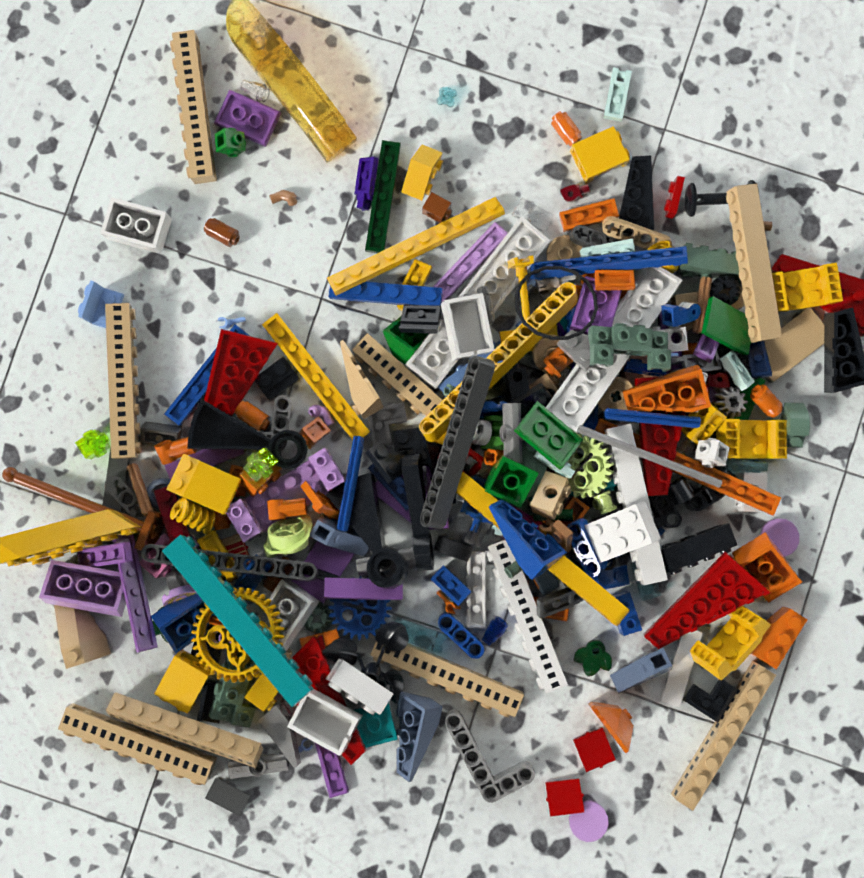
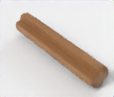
[692,277,712,334]
[127,463,153,516]

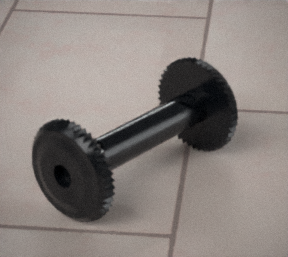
[685,180,759,217]

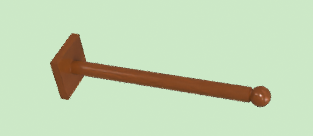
[2,467,165,551]

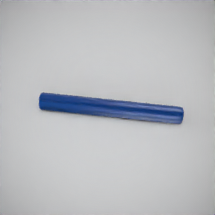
[604,408,701,428]
[337,436,365,531]

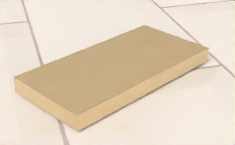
[765,308,824,383]

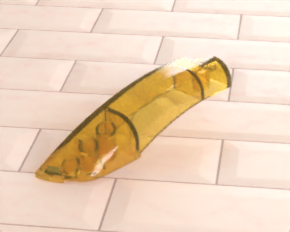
[226,0,357,163]

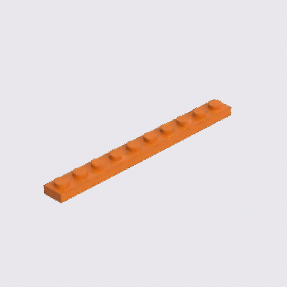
[594,418,781,516]

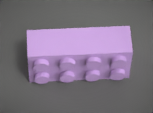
[39,560,126,617]

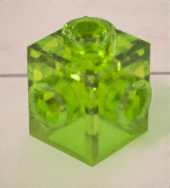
[75,429,111,460]
[243,447,279,482]

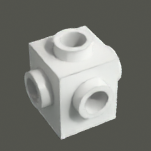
[695,438,730,468]

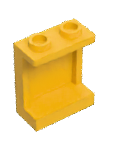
[570,126,630,184]
[154,649,211,714]

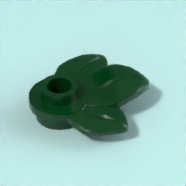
[573,639,612,677]

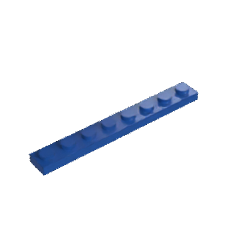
[530,246,688,280]

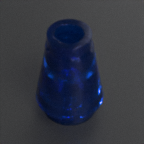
[482,616,509,646]

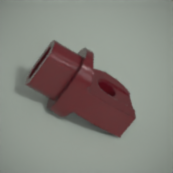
[560,184,591,202]
[706,371,731,388]

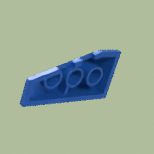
[489,499,567,580]
[151,580,226,654]

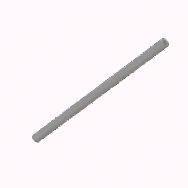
[577,425,722,488]

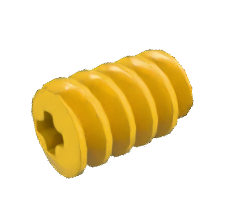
[170,497,215,535]

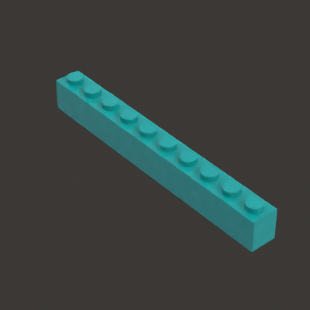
[162,535,314,707]

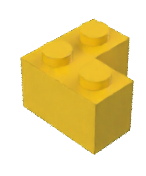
[401,144,443,201]
[244,673,279,712]

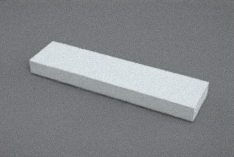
[466,550,486,628]
[660,630,703,707]

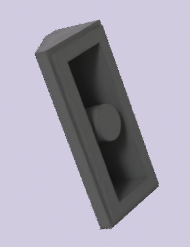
[141,422,182,446]

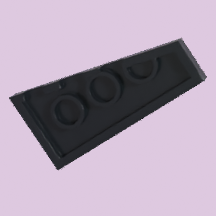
[617,155,654,233]

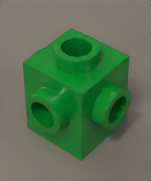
[215,128,246,157]

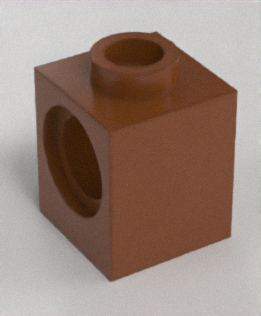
[422,192,453,223]

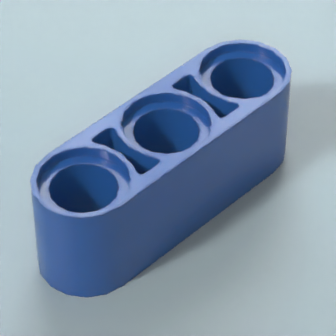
[567,518,607,577]
[438,612,484,659]

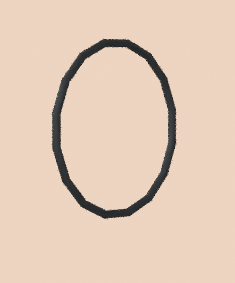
[514,266,598,340]

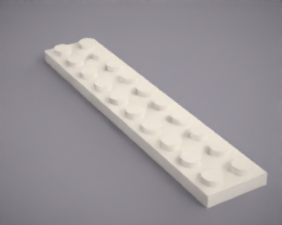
[405,216,550,389]
[546,267,683,434]

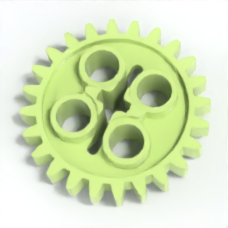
[550,434,614,498]

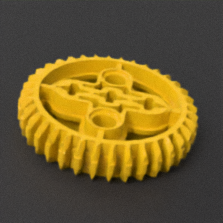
[191,587,285,683]

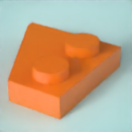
[300,481,340,520]

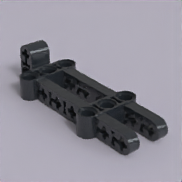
[562,479,694,587]

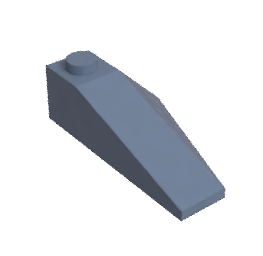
[396,692,443,782]

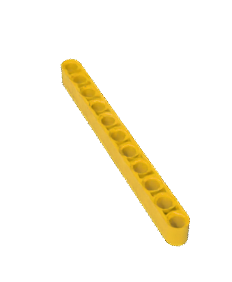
[419,282,578,442]
[456,472,630,626]

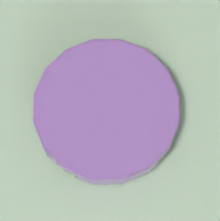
[760,519,799,557]
[569,800,609,842]

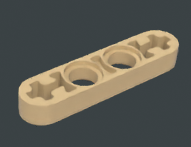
[602,216,672,249]

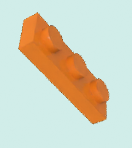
[559,198,619,232]

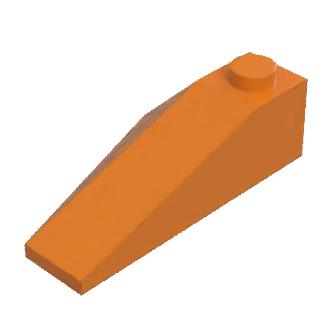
[622,365,711,412]
[588,702,634,753]

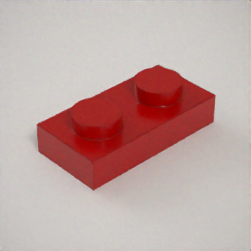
[664,176,685,219]

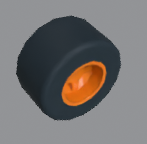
[533,570,560,595]

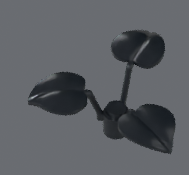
[322,622,409,704]

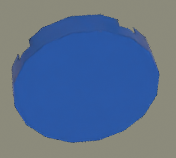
[480,401,507,418]

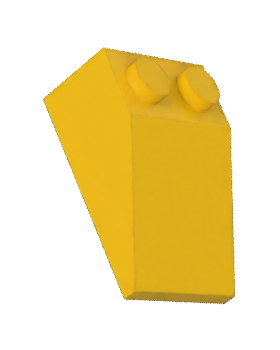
[166,454,242,515]

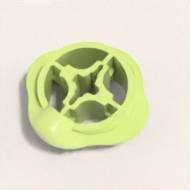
[263,515,313,558]

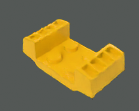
[772,263,843,313]
[716,419,787,459]
[690,606,771,681]

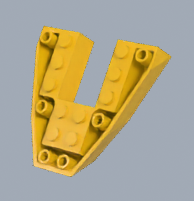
[0,509,142,567]

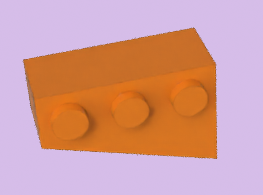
[751,607,808,670]

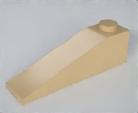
[340,340,383,419]
[54,605,111,669]

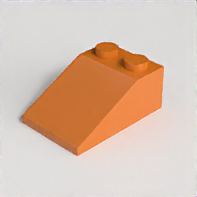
[732,532,802,603]

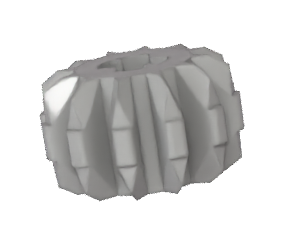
[713,386,748,419]

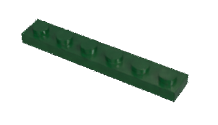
[365,140,401,253]

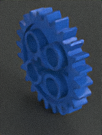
[328,576,392,640]

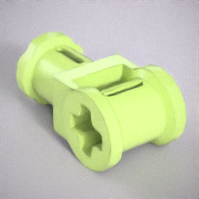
[592,490,617,515]

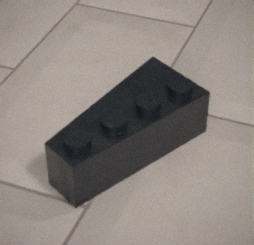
[824,307,864,393]
[661,523,737,575]

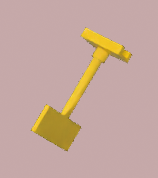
[499,255,558,351]

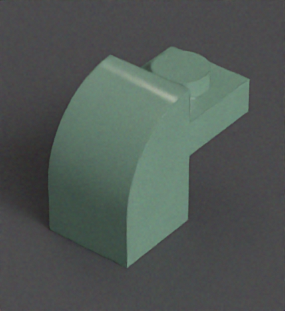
[781,403,810,447]

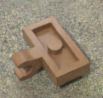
[539,518,573,556]

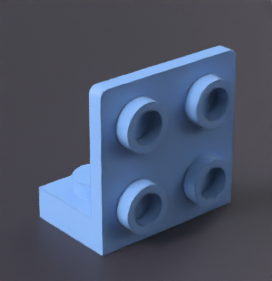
[78,281,124,328]

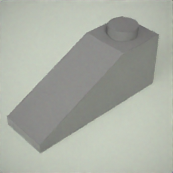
[258,703,301,768]

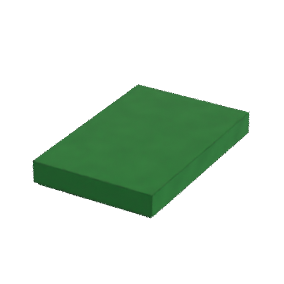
[701,296,751,355]
[514,401,583,470]

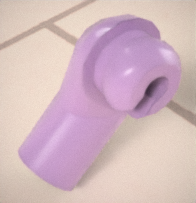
[308,405,335,426]

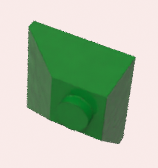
[383,316,429,365]
[484,455,539,508]

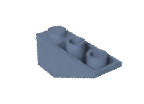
[310,513,369,557]
[610,648,672,694]

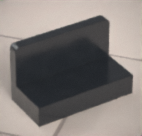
[197,680,221,724]

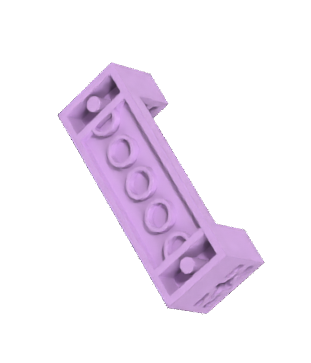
[226,448,346,542]

